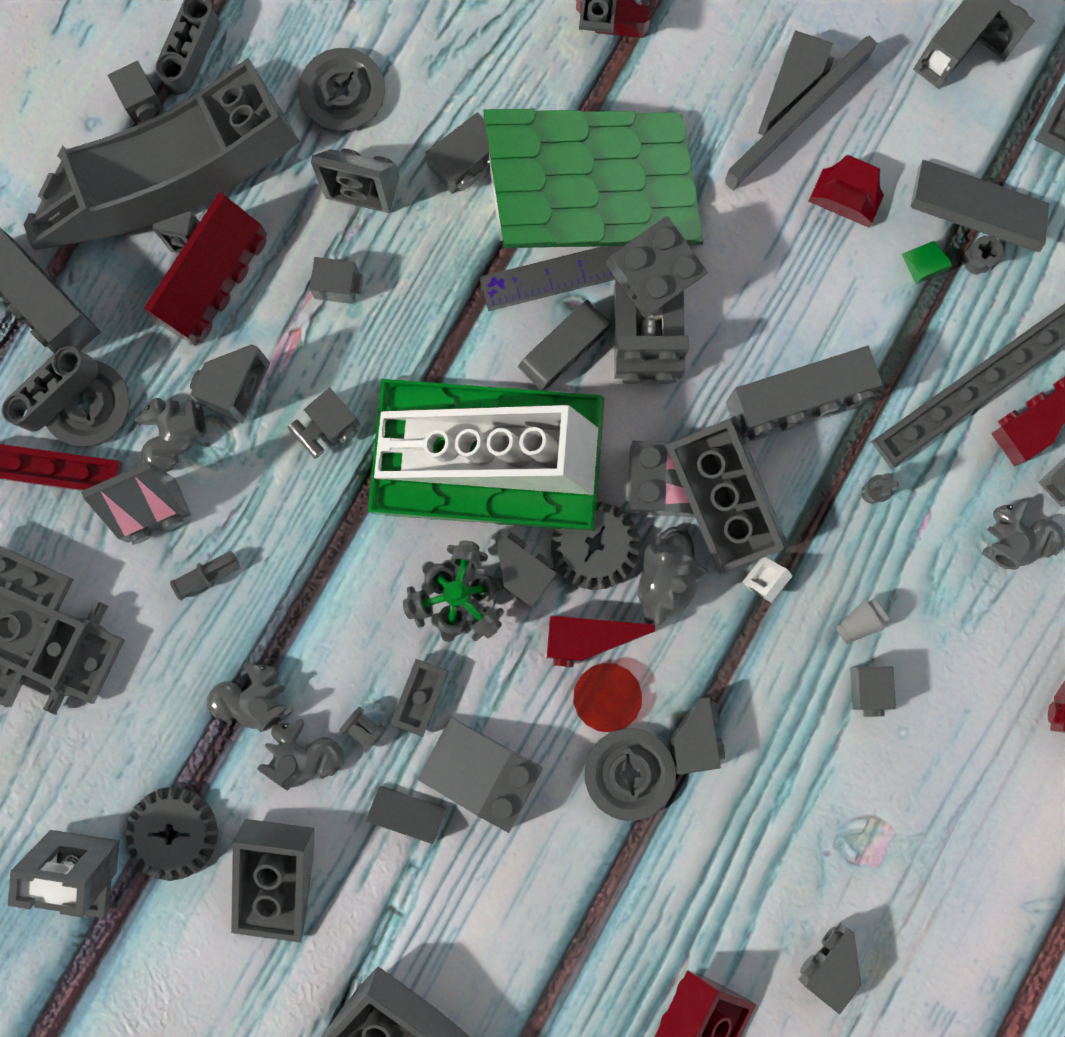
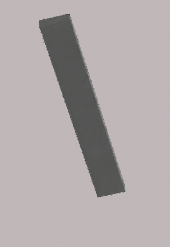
[871,304,1065,469]

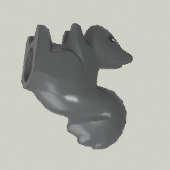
[135,398,207,472]
[982,500,1065,570]
[207,662,293,732]
[257,719,344,791]

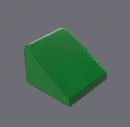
[902,241,952,284]

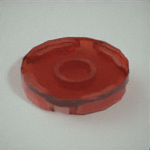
[573,663,642,732]

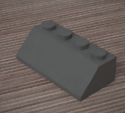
[665,416,788,574]

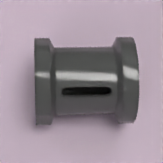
[963,235,1003,275]
[339,706,386,753]

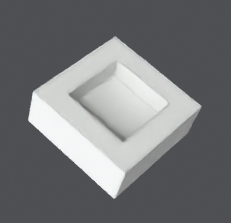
[742,557,792,603]

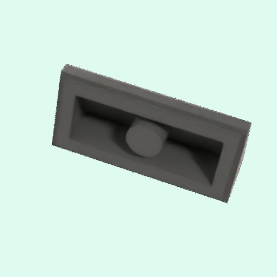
[153,211,200,253]
[366,786,446,844]

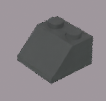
[190,344,270,424]

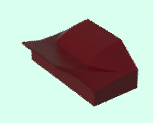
[808,155,884,228]

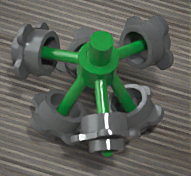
[403,540,504,642]

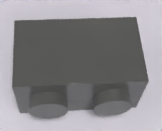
[425,112,490,194]

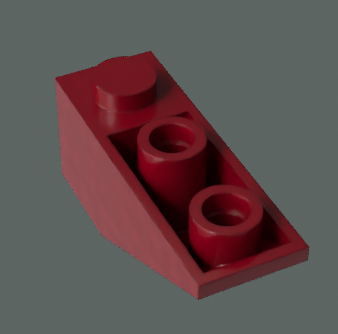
[991,376,1065,467]

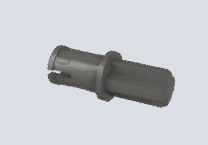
[861,473,899,504]
[170,551,240,601]

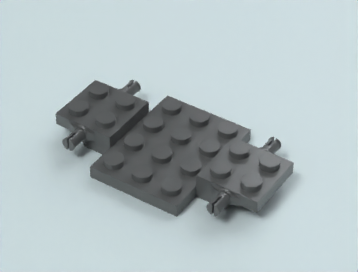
[0,546,125,715]

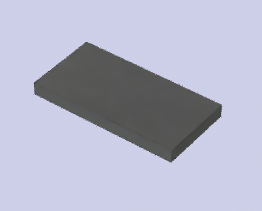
[910,160,1049,252]

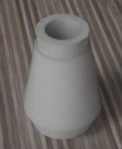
[835,598,890,645]

